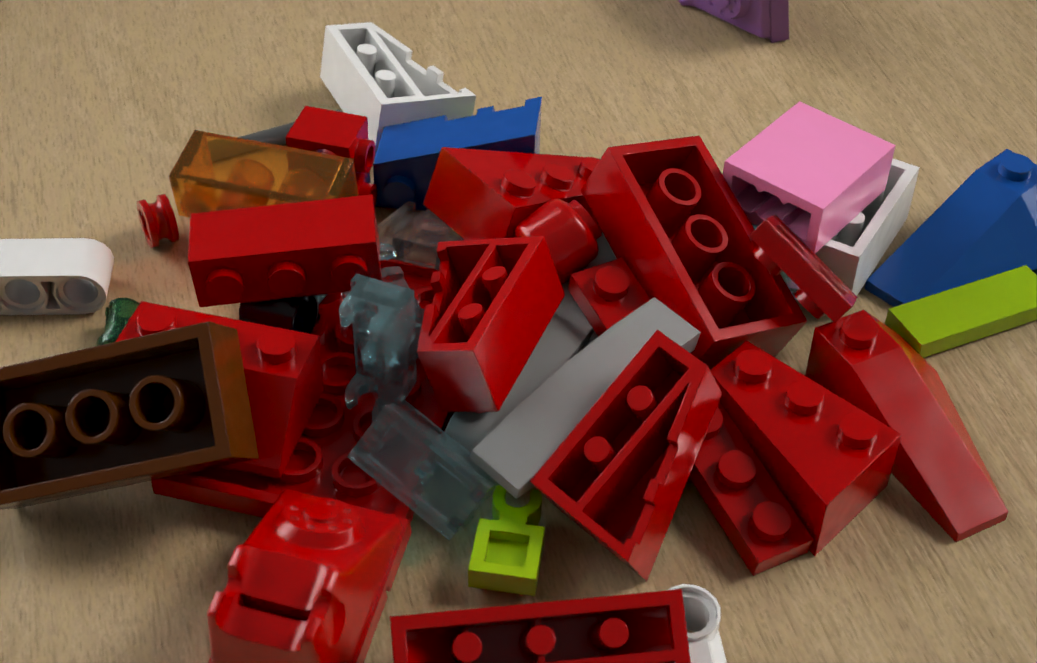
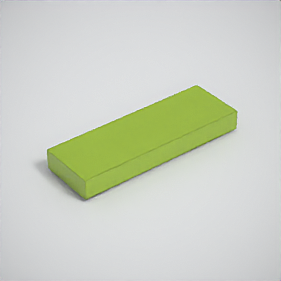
[885,265,1037,358]

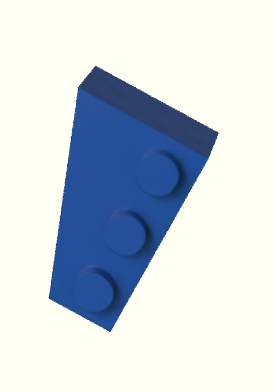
[373,97,542,212]

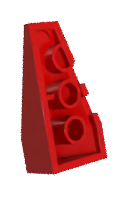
[805,309,1008,543]

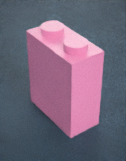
[723,101,896,253]

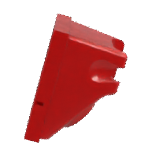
[207,489,412,663]

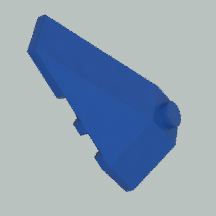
[864,149,1037,307]

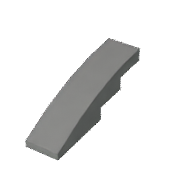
[470,297,701,499]

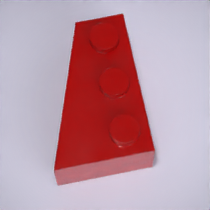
[423,147,602,240]
[416,236,565,413]
[530,329,722,582]
[710,340,902,556]

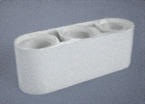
[0,238,114,315]

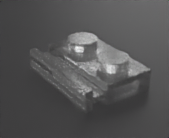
[377,201,464,270]

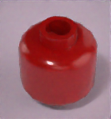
[514,198,602,284]

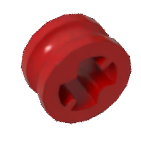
[136,194,179,248]

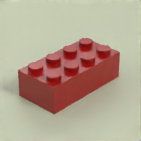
[580,135,808,370]

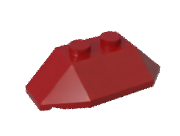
[390,589,691,663]

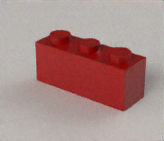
[188,194,383,308]

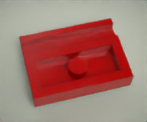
[749,214,858,323]

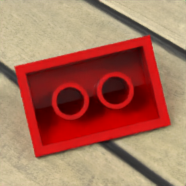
[115,301,324,479]

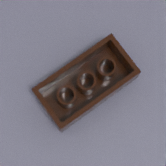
[0,321,259,509]

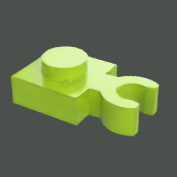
[468,485,545,596]

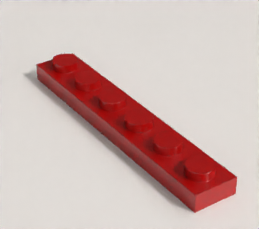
[568,257,814,576]

